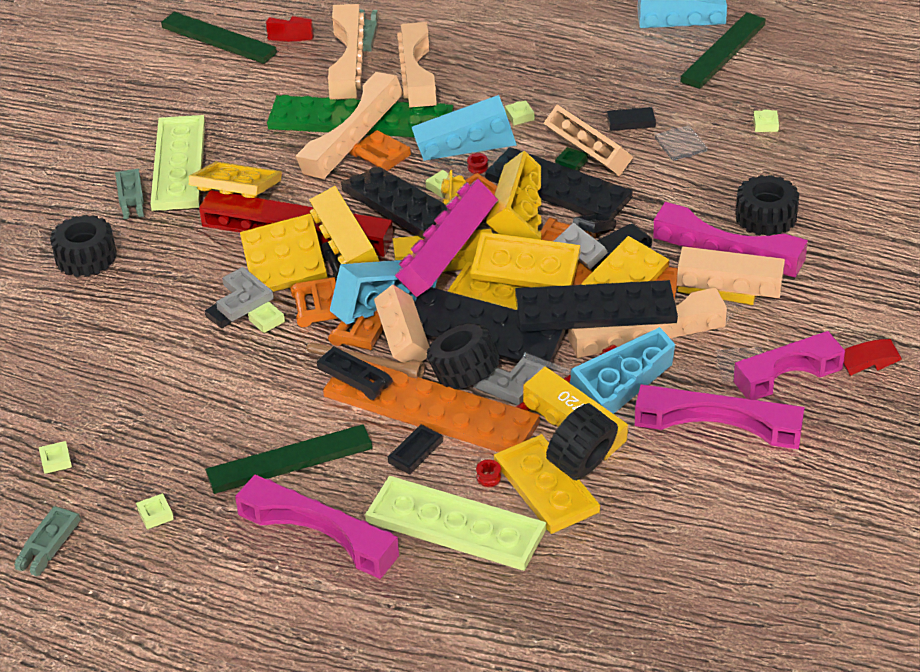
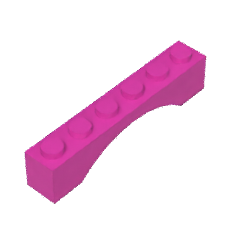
[653,202,808,278]
[634,384,805,449]
[235,475,399,579]

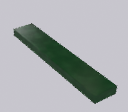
[161,11,277,64]
[680,12,766,89]
[205,424,372,494]

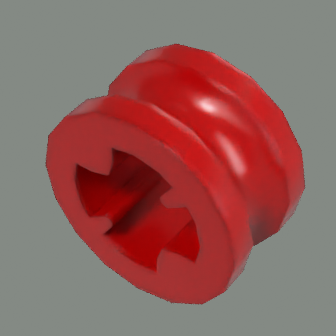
[467,153,488,174]
[476,459,501,487]

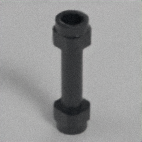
[320,241,340,281]

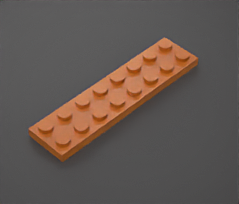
[323,359,540,452]

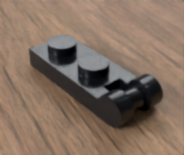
[317,346,392,400]

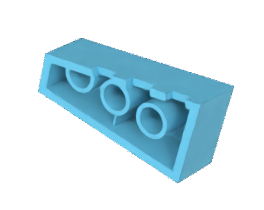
[638,0,727,28]
[412,95,517,161]
[330,260,438,324]
[570,327,675,414]

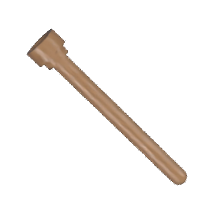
[306,342,425,379]

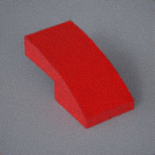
[266,16,314,42]
[843,339,902,376]

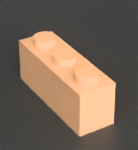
[374,285,429,363]

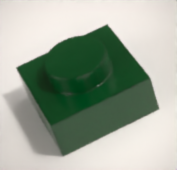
[555,147,588,171]

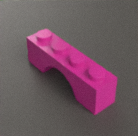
[733,331,845,400]

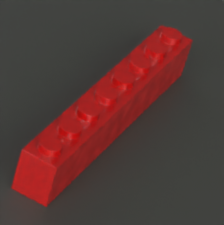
[199,190,394,257]

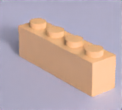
[544,105,633,176]
[677,247,785,298]

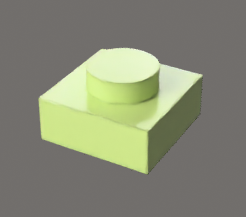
[505,100,535,126]
[753,110,779,132]
[426,170,454,198]
[248,302,285,333]
[39,441,72,474]
[136,493,174,529]

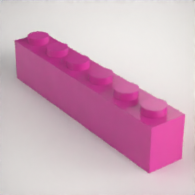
[395,179,498,297]

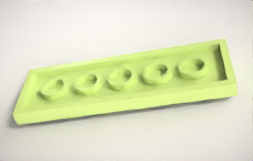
[151,115,205,211]
[365,476,546,571]

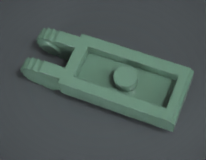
[360,9,378,52]
[115,168,144,220]
[14,506,81,577]

